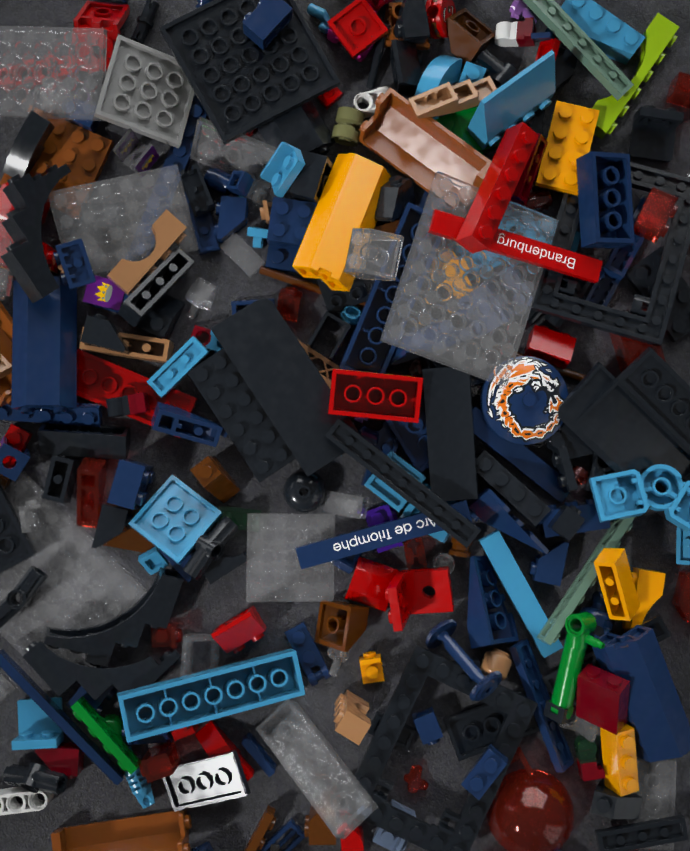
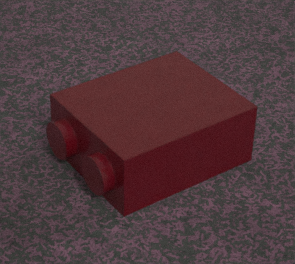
[576,663,630,735]

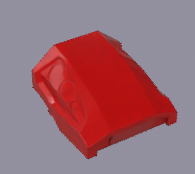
[344,556,398,611]

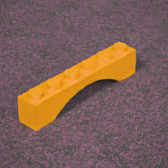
[622,567,666,633]

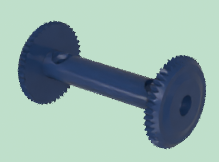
[425,619,502,701]

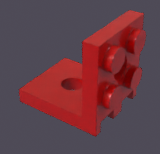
[73,0,130,73]
[385,567,455,632]

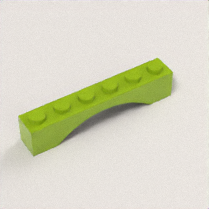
[592,13,679,139]

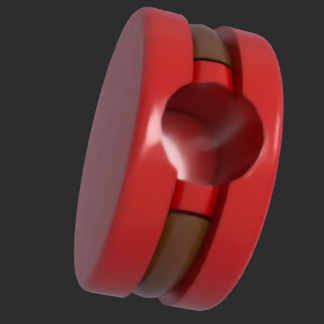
[425,0,456,39]

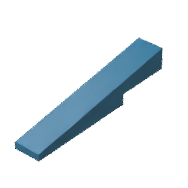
[479,529,563,658]

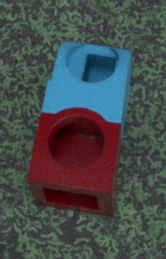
[191,325,223,352]

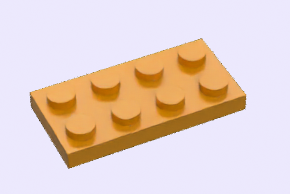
[535,101,600,196]

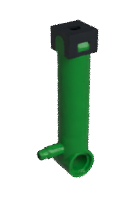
[543,612,605,725]

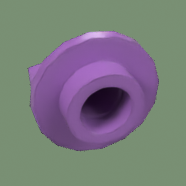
[509,0,537,24]

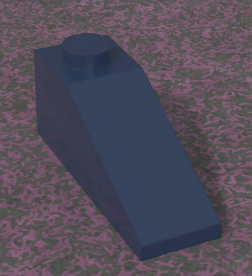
[151,402,223,447]

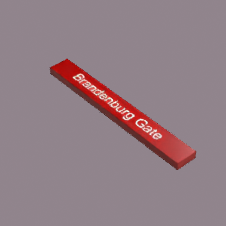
[428,209,603,283]

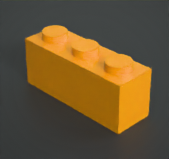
[594,548,640,621]
[600,723,639,797]

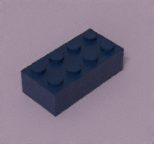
[576,151,635,249]

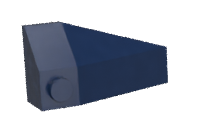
[468,488,549,554]
[467,556,519,649]

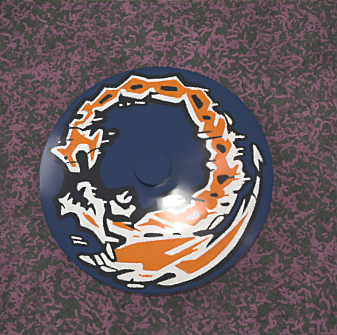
[480,356,568,445]

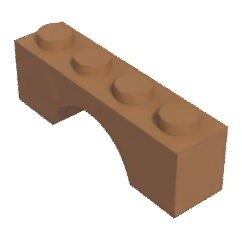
[107,209,187,295]
[333,690,371,745]

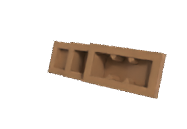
[408,76,497,119]

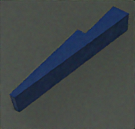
[585,197,661,306]
[473,407,570,503]

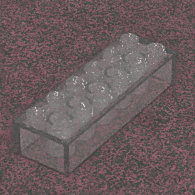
[255,699,378,839]

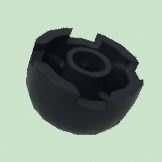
[283,470,326,513]

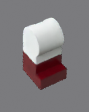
[495,17,537,47]

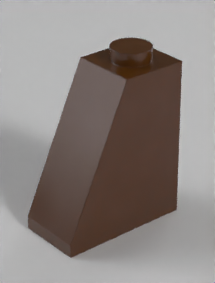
[190,456,241,503]

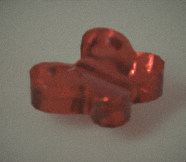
[404,765,428,793]

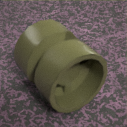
[331,106,365,147]

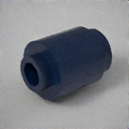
[204,168,237,196]

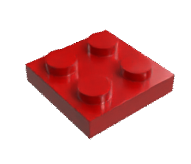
[327,0,388,59]

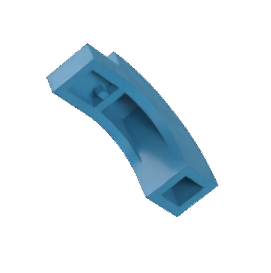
[415,55,463,119]

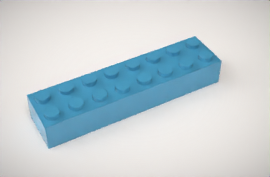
[117,648,305,743]

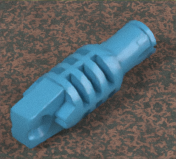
[124,746,155,809]

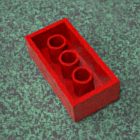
[328,369,423,423]

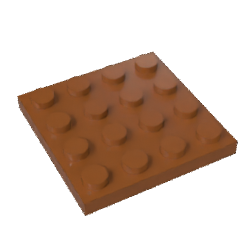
[0,107,114,221]

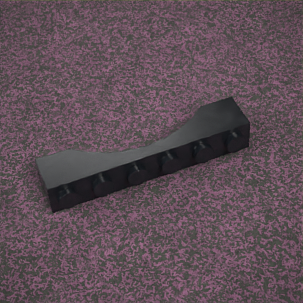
[527,48,578,181]

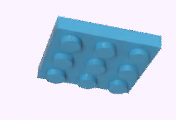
[128,474,223,565]

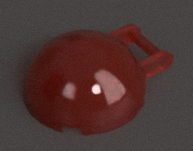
[487,746,574,851]

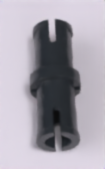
[131,0,160,45]

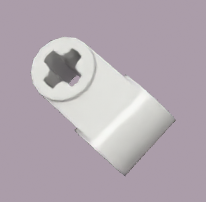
[353,86,390,119]

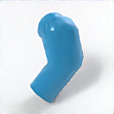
[307,3,331,34]

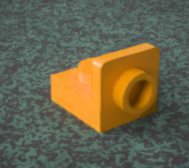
[359,651,385,684]

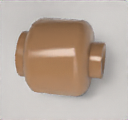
[479,648,512,681]

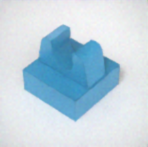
[247,226,268,248]

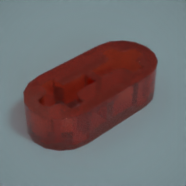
[403,537,427,570]

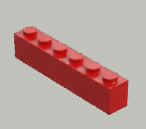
[455,122,539,253]

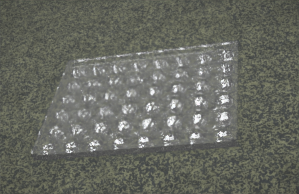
[380,171,559,387]
[0,472,147,664]

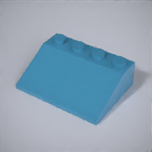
[467,50,556,150]

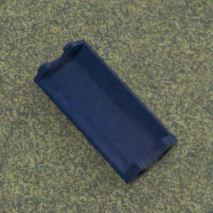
[11,276,77,414]
[592,625,690,762]

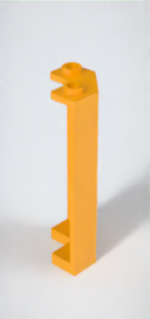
[292,153,391,292]

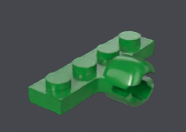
[71,696,142,774]

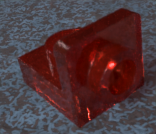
[277,287,303,323]
[151,623,183,648]

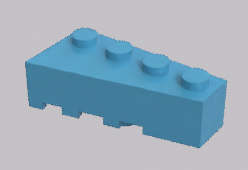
[545,0,646,65]

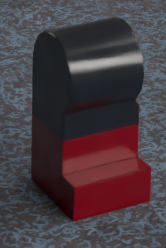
[106,392,150,417]

